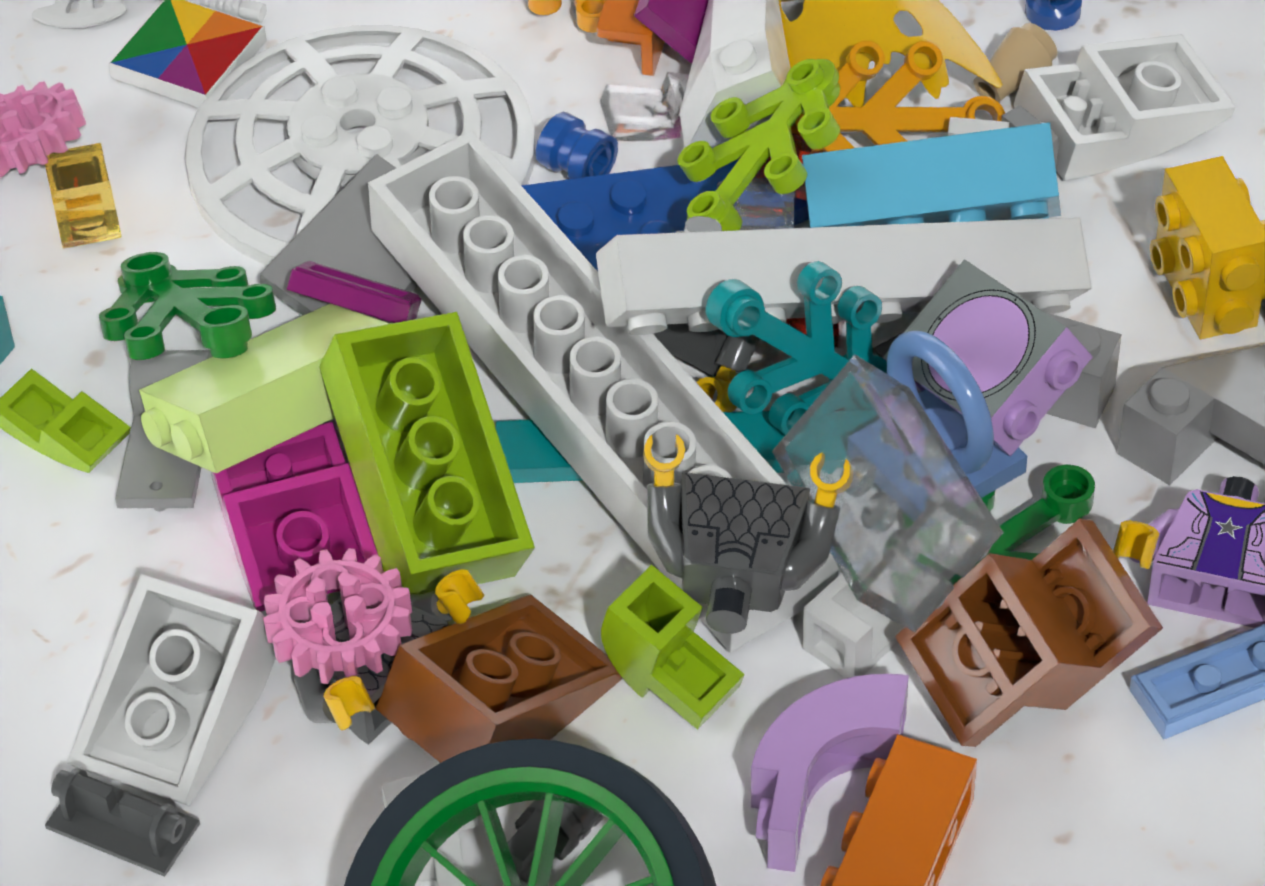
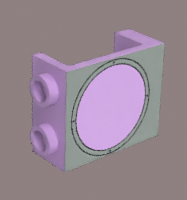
[884,259,1093,457]

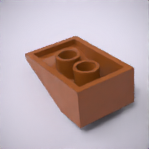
[376,594,622,763]

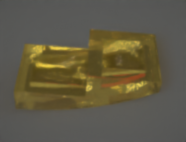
[45,143,122,249]

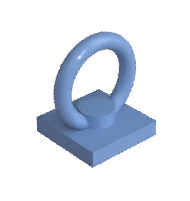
[846,331,1028,531]

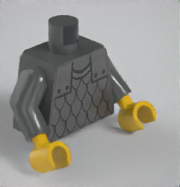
[643,434,853,634]
[294,569,485,745]

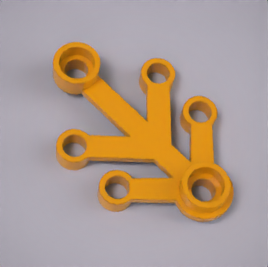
[791,41,1005,152]

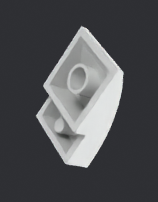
[1013,34,1236,181]

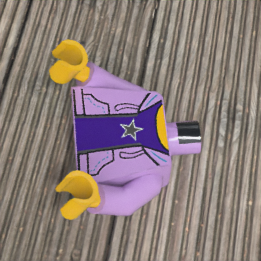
[1113,476,1265,628]

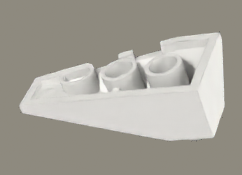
[680,0,791,148]

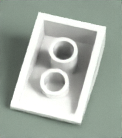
[67,574,276,806]

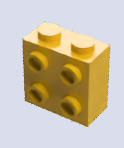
[1150,156,1265,340]

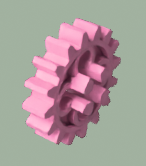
[0,81,86,177]
[263,548,412,684]

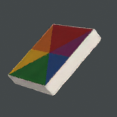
[108,0,267,108]

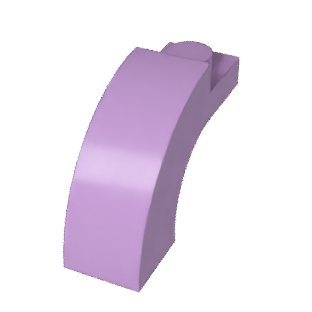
[751,674,909,872]

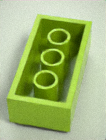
[319,312,535,594]

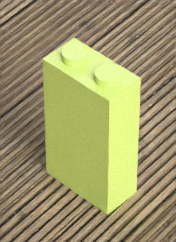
[139,303,390,473]

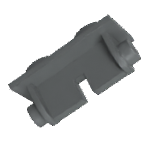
[45,768,200,877]

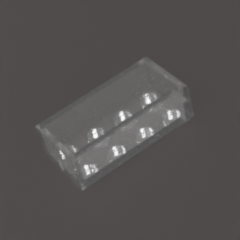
[772,355,1004,632]

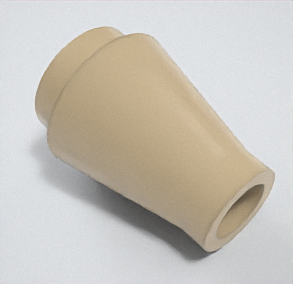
[974,23,1057,103]

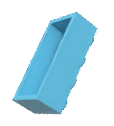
[802,122,1061,228]

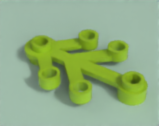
[677,59,840,231]

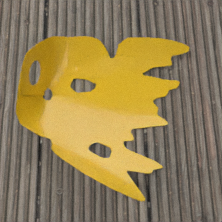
[778,0,1003,119]

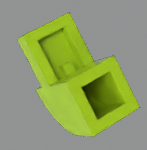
[601,564,745,730]

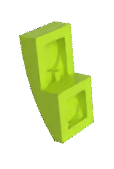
[0,368,131,473]

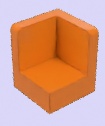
[597,0,665,76]

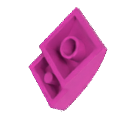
[211,422,378,612]

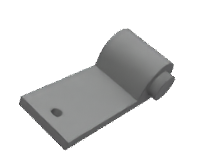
[115,350,213,512]

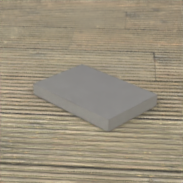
[260,154,418,321]

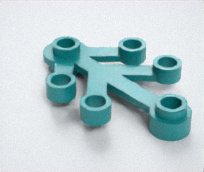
[706,261,889,437]

